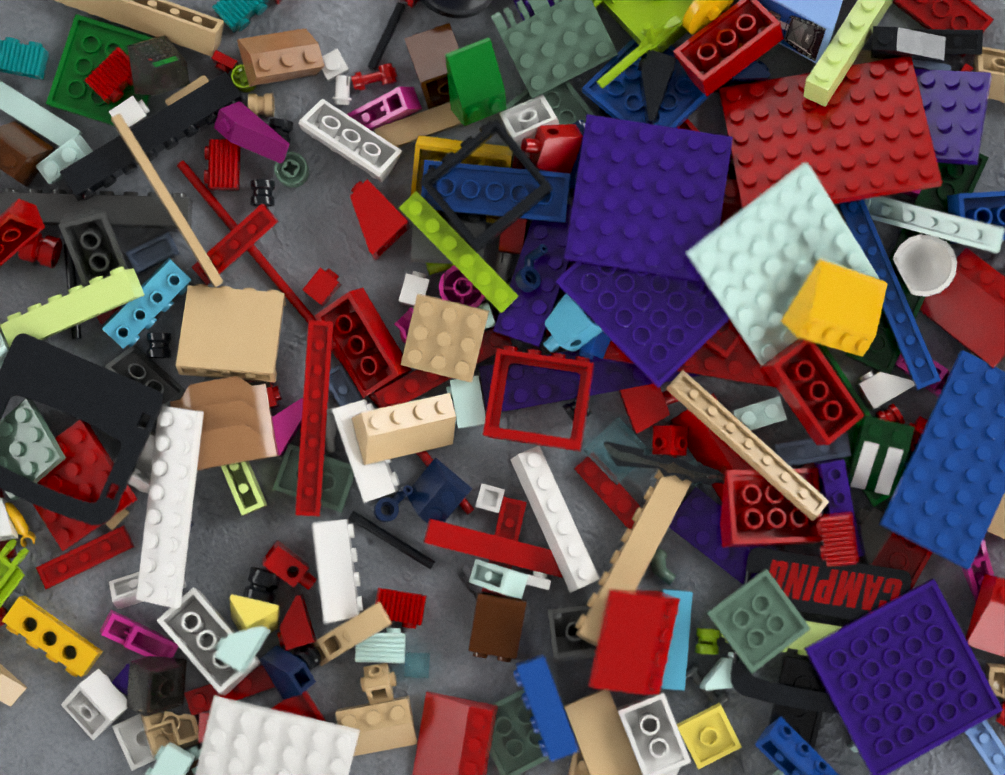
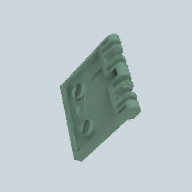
[491,0,618,99]

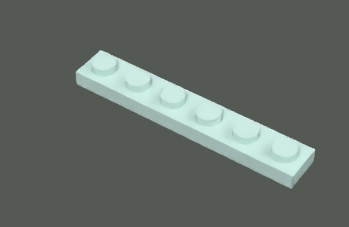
[865,196,1005,253]

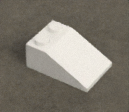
[617,690,691,775]

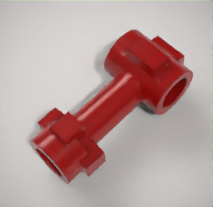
[351,63,397,91]

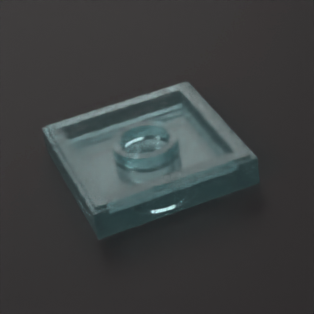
[583,417,651,485]

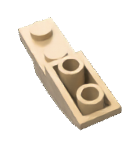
[310,602,392,666]

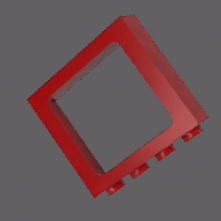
[483,346,595,452]

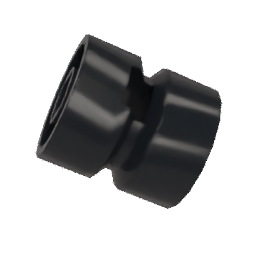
[242,567,281,604]

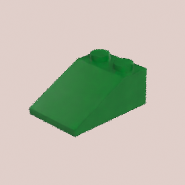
[445,37,507,126]

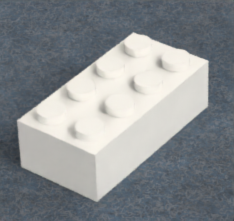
[157,587,261,695]

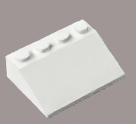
[312,519,364,623]

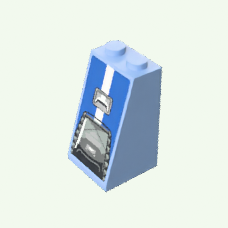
[757,0,843,64]

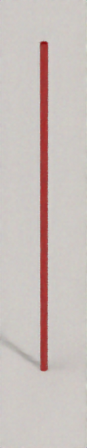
[177,160,474,515]

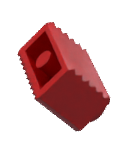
[84,47,142,105]
[204,139,241,191]
[817,511,859,567]
[375,587,427,629]

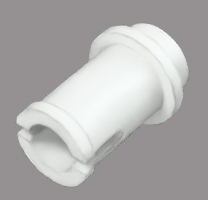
[333,75,352,105]

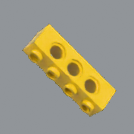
[2,596,103,677]

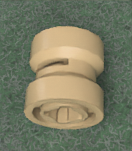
[248,93,275,117]

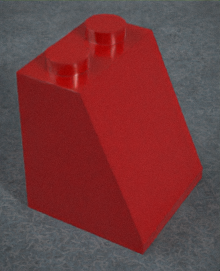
[350,179,410,260]

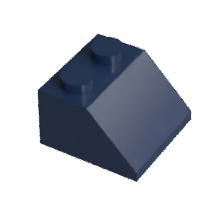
[407,458,473,524]

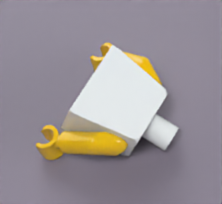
[0,498,36,547]

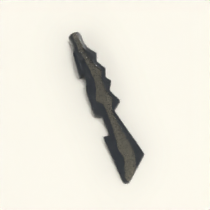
[604,441,725,486]

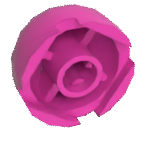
[439,265,485,308]

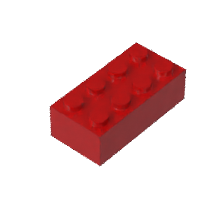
[762,338,865,445]

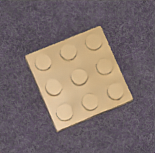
[401,293,489,383]

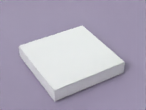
[112,705,161,771]

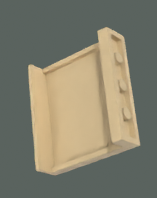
[176,284,286,383]

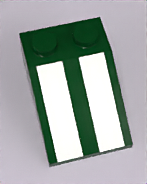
[847,414,915,496]

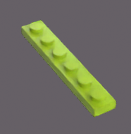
[399,191,519,313]

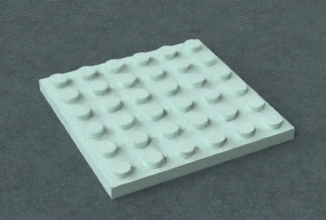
[686,162,880,366]

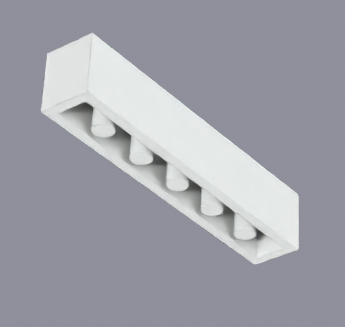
[511,445,600,593]

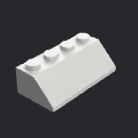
[298,99,402,182]
[332,400,400,503]

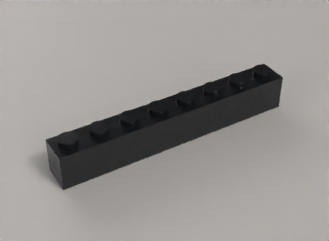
[60,72,242,201]

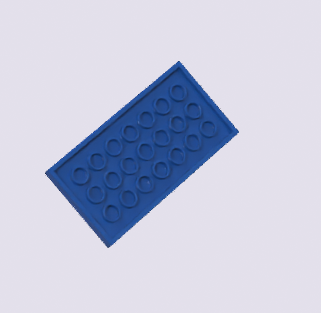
[879,350,1005,570]

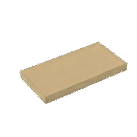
[563,689,642,775]

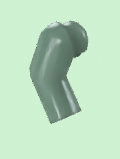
[651,549,676,585]

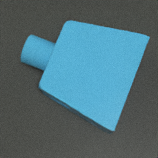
[544,294,602,353]

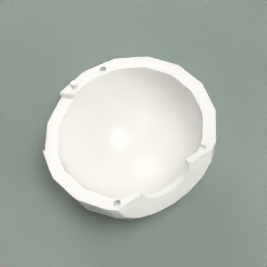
[893,234,957,296]

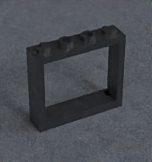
[420,119,553,252]

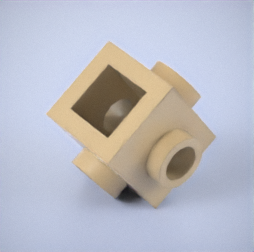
[360,663,397,705]

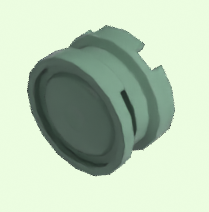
[274,152,309,188]

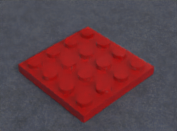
[32,419,137,551]

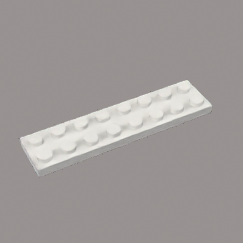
[136,406,204,608]

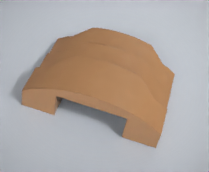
[170,376,279,471]

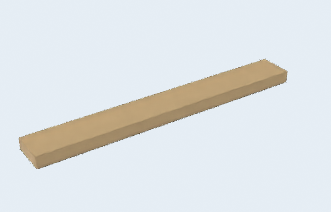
[111,114,223,287]
[666,370,829,521]

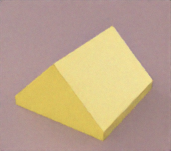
[230,594,279,633]

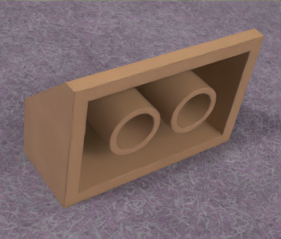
[237,28,325,87]

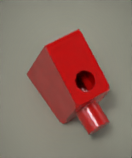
[521,124,583,174]
[619,384,679,434]
[262,540,317,590]

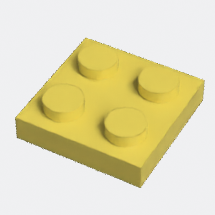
[676,703,742,769]

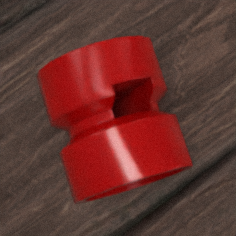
[18,233,62,269]

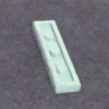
[0,81,82,147]

